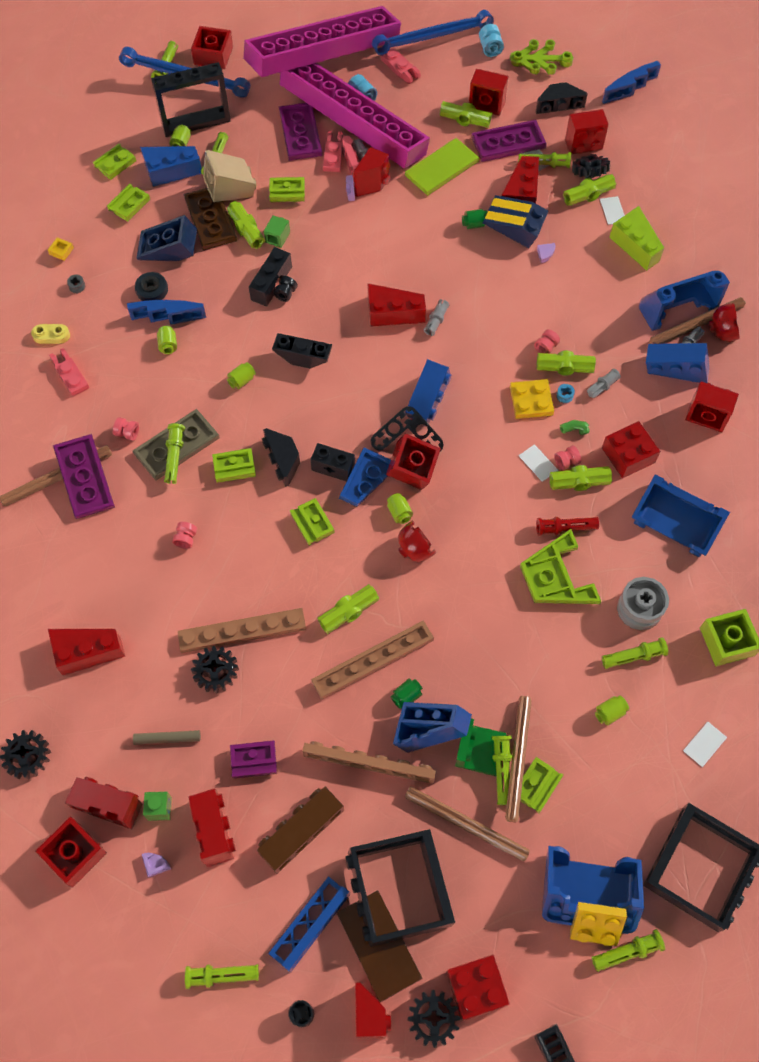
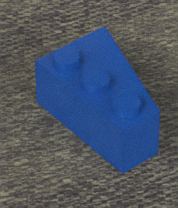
[140,146,202,187]
[646,343,709,383]
[405,359,452,423]
[393,702,472,753]

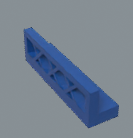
[268,876,350,973]

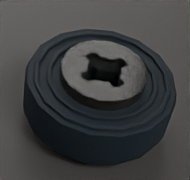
[135,272,168,301]

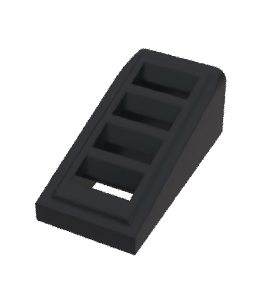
[534,1024,575,1062]

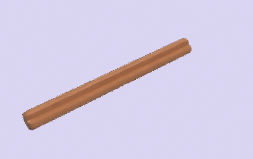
[649,297,746,344]
[0,445,112,506]
[505,696,531,823]
[405,787,530,861]

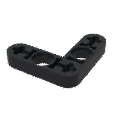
[371,406,444,452]

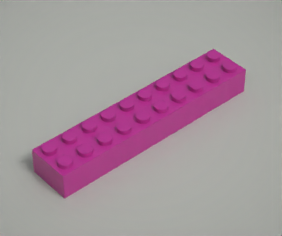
[243,6,401,77]
[279,63,430,169]

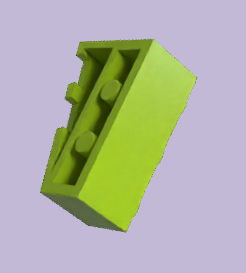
[609,206,664,271]

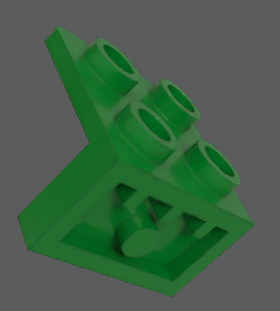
[455,718,507,776]

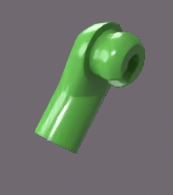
[560,420,590,435]

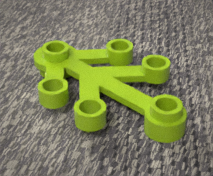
[510,39,573,75]

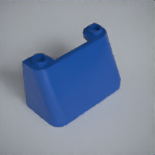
[639,270,730,331]
[631,474,730,558]
[542,846,644,934]

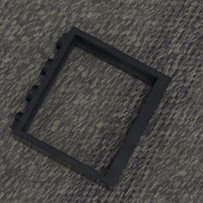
[151,62,231,137]
[643,803,759,933]
[345,829,455,947]

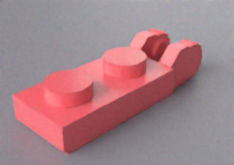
[381,48,421,84]
[323,131,343,172]
[342,135,359,182]
[49,348,89,397]

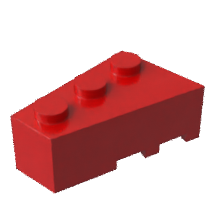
[501,156,539,203]
[367,283,426,327]
[48,629,125,676]
[65,776,143,830]
[188,788,236,867]

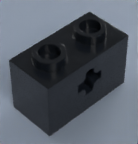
[310,443,355,482]

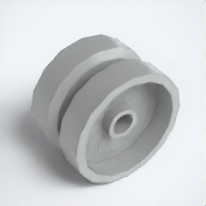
[617,577,669,630]

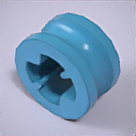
[556,384,575,403]

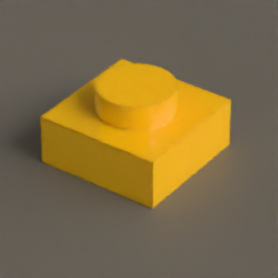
[48,237,74,261]

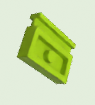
[93,144,136,180]
[269,177,305,202]
[107,184,150,222]
[212,448,256,483]
[290,498,335,546]
[520,757,563,813]

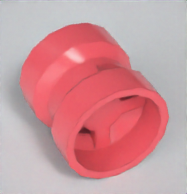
[534,329,560,354]
[113,417,139,441]
[554,445,581,471]
[172,522,197,549]

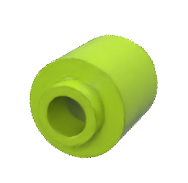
[169,125,191,147]
[157,326,177,354]
[227,362,256,389]
[387,493,413,524]
[595,695,629,725]

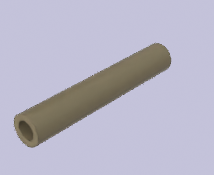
[133,730,201,745]

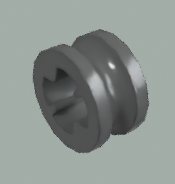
[67,274,85,293]

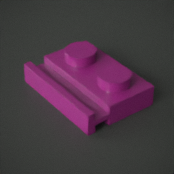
[230,740,277,779]

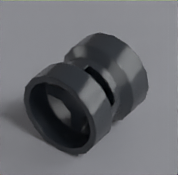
[273,276,297,302]
[289,1000,314,1027]

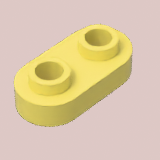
[31,324,70,344]

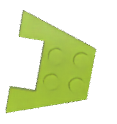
[520,529,601,604]

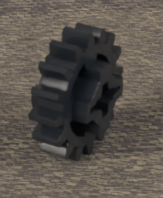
[572,154,610,179]
[191,646,239,693]
[0,730,51,779]
[407,990,461,1048]

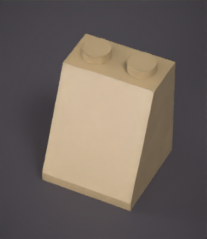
[203,150,257,202]

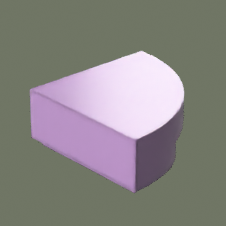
[346,175,355,201]
[537,243,555,263]
[142,853,171,877]

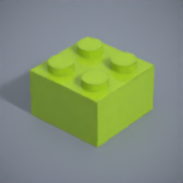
[700,609,759,667]

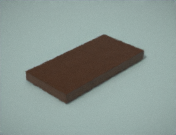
[184,188,237,251]
[337,890,423,1003]

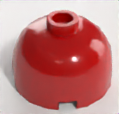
[709,303,740,341]
[398,520,436,562]

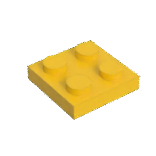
[510,379,554,419]
[570,902,627,946]

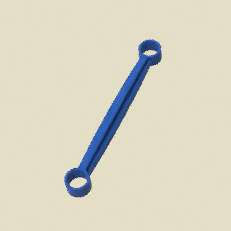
[372,10,494,55]
[119,47,251,98]

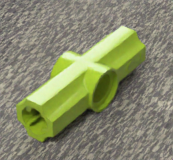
[440,101,492,128]
[563,174,616,206]
[227,201,265,249]
[536,350,596,376]
[549,465,612,491]
[317,584,379,634]

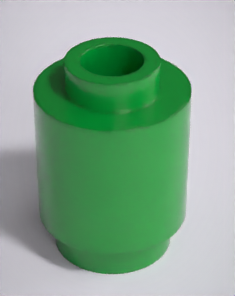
[462,209,487,229]
[390,678,423,710]

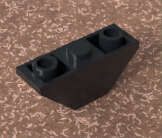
[536,82,587,114]
[272,333,332,369]
[261,428,300,487]

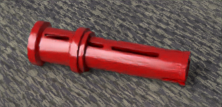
[536,517,599,536]

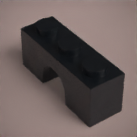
[249,247,292,307]

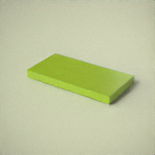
[405,138,479,196]

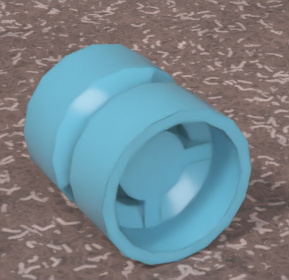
[479,24,504,57]
[348,74,378,101]

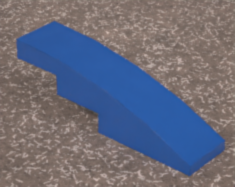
[602,61,661,104]
[127,300,207,325]

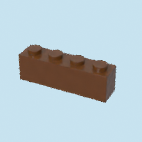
[257,786,344,874]

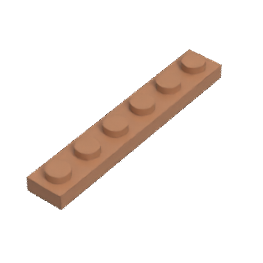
[178,608,306,653]
[311,620,434,700]
[303,741,436,784]

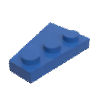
[339,447,391,507]

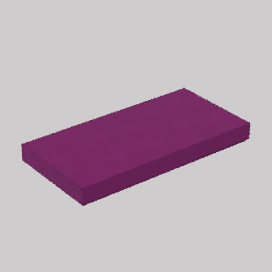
[279,103,322,161]
[471,120,547,162]
[53,434,115,519]

